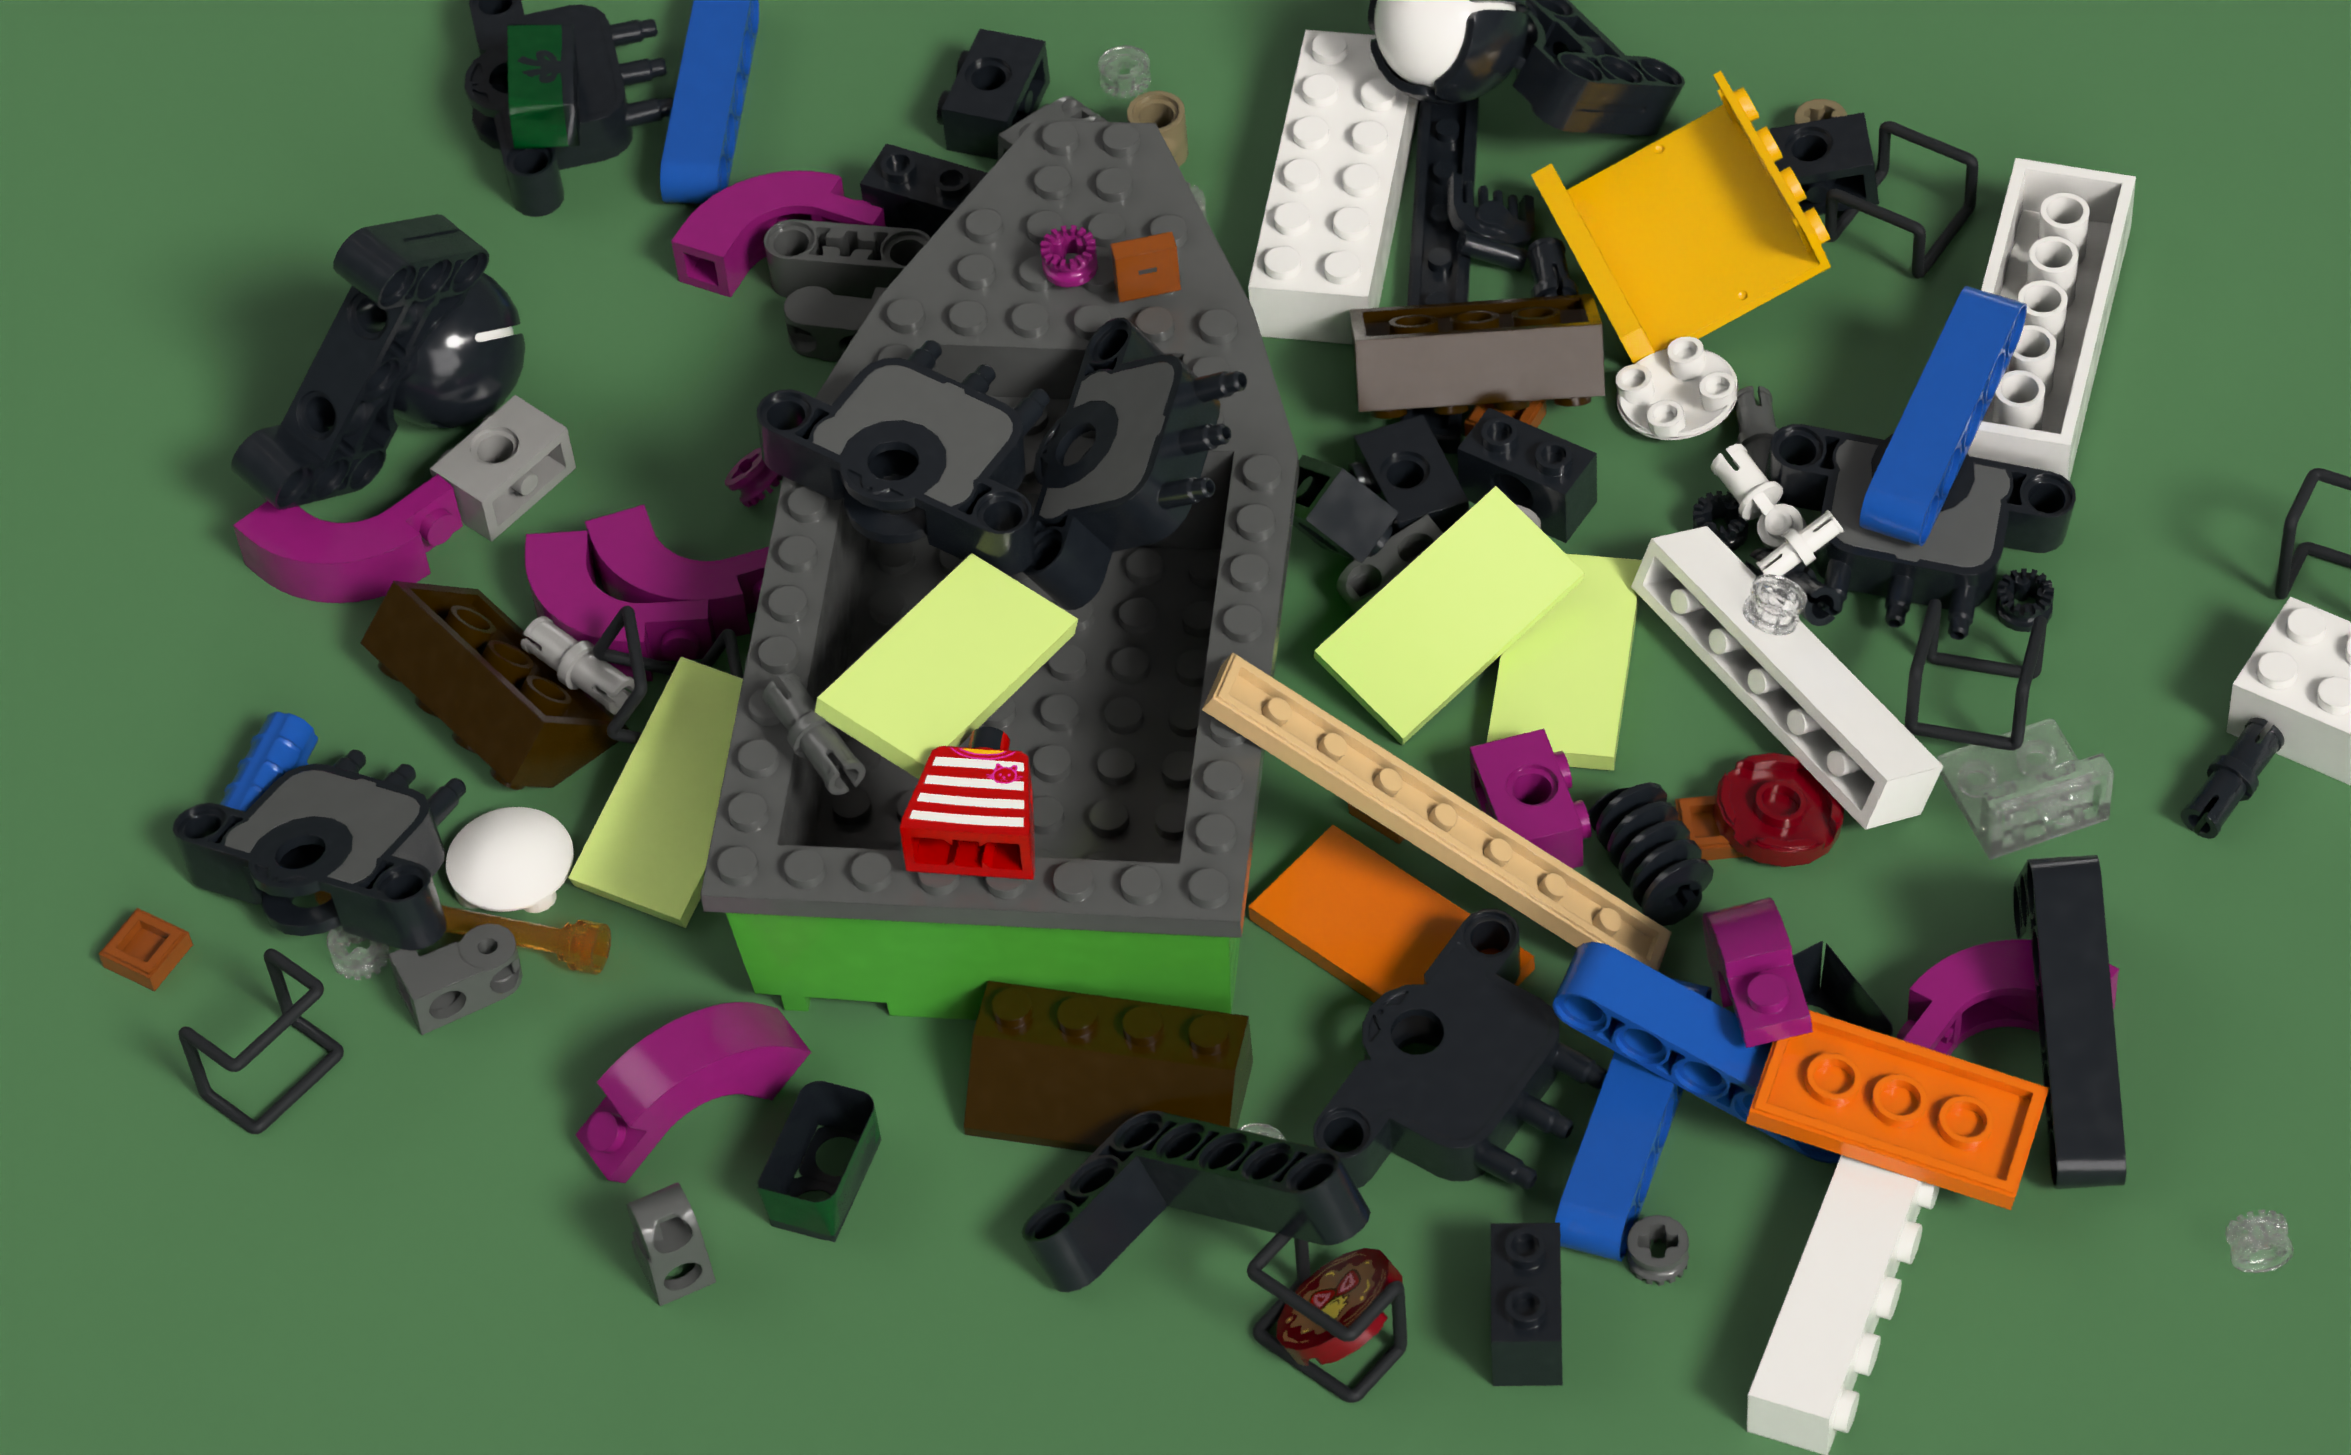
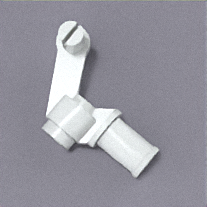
[1711,444,1844,585]

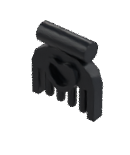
[1447,172,1535,272]

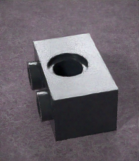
[937,29,1050,160]
[1769,112,1879,215]
[860,143,987,238]
[1457,408,1597,543]
[1348,414,1469,537]
[1293,455,1399,563]
[1491,1223,1563,1386]

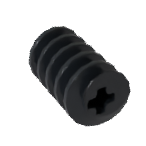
[1588,782,1713,926]

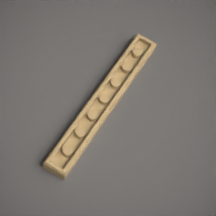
[1202,652,1672,971]

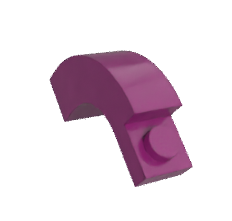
[671,170,886,298]
[233,474,463,603]
[585,504,769,639]
[525,530,716,681]
[1703,897,1813,1048]
[1896,939,2119,1055]
[575,1002,811,1183]

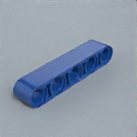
[660,0,759,204]
[1859,286,2027,546]
[1552,942,1841,1163]
[1555,977,1712,1261]

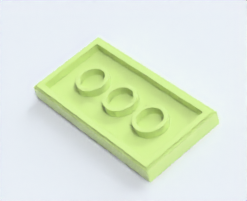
[1314,486,1585,745]
[815,553,1078,779]
[1486,554,1642,771]
[568,657,743,928]

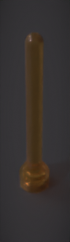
[315,890,611,975]

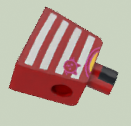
[900,727,1035,880]

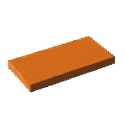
[1248,825,1535,1003]
[1746,1010,2049,1210]

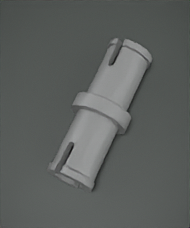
[521,616,635,714]

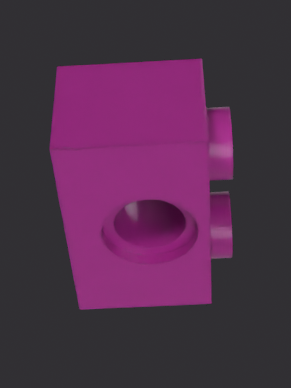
[1470,728,1592,869]

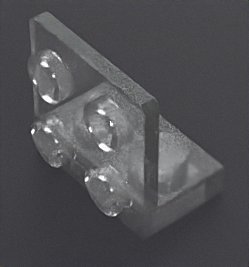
[1937,719,2114,860]

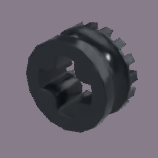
[1693,491,1748,551]
[1996,568,2054,632]

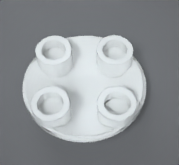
[1616,336,1739,440]
[446,807,574,913]

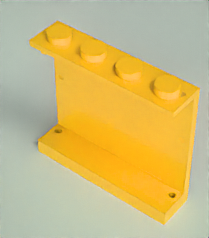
[1531,71,1831,364]

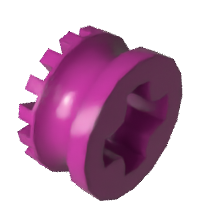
[1040,225,1098,288]
[724,447,782,507]

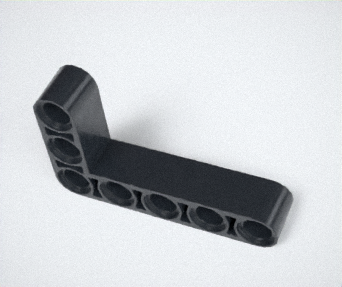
[2013,855,2126,1189]
[1022,1111,1371,1292]

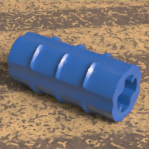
[220,712,318,812]

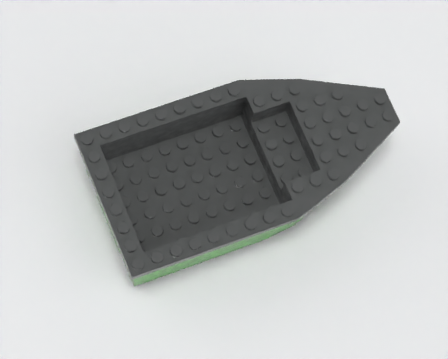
[700,120,1299,1020]

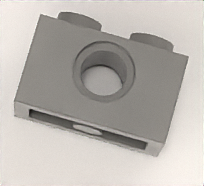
[430,395,576,542]

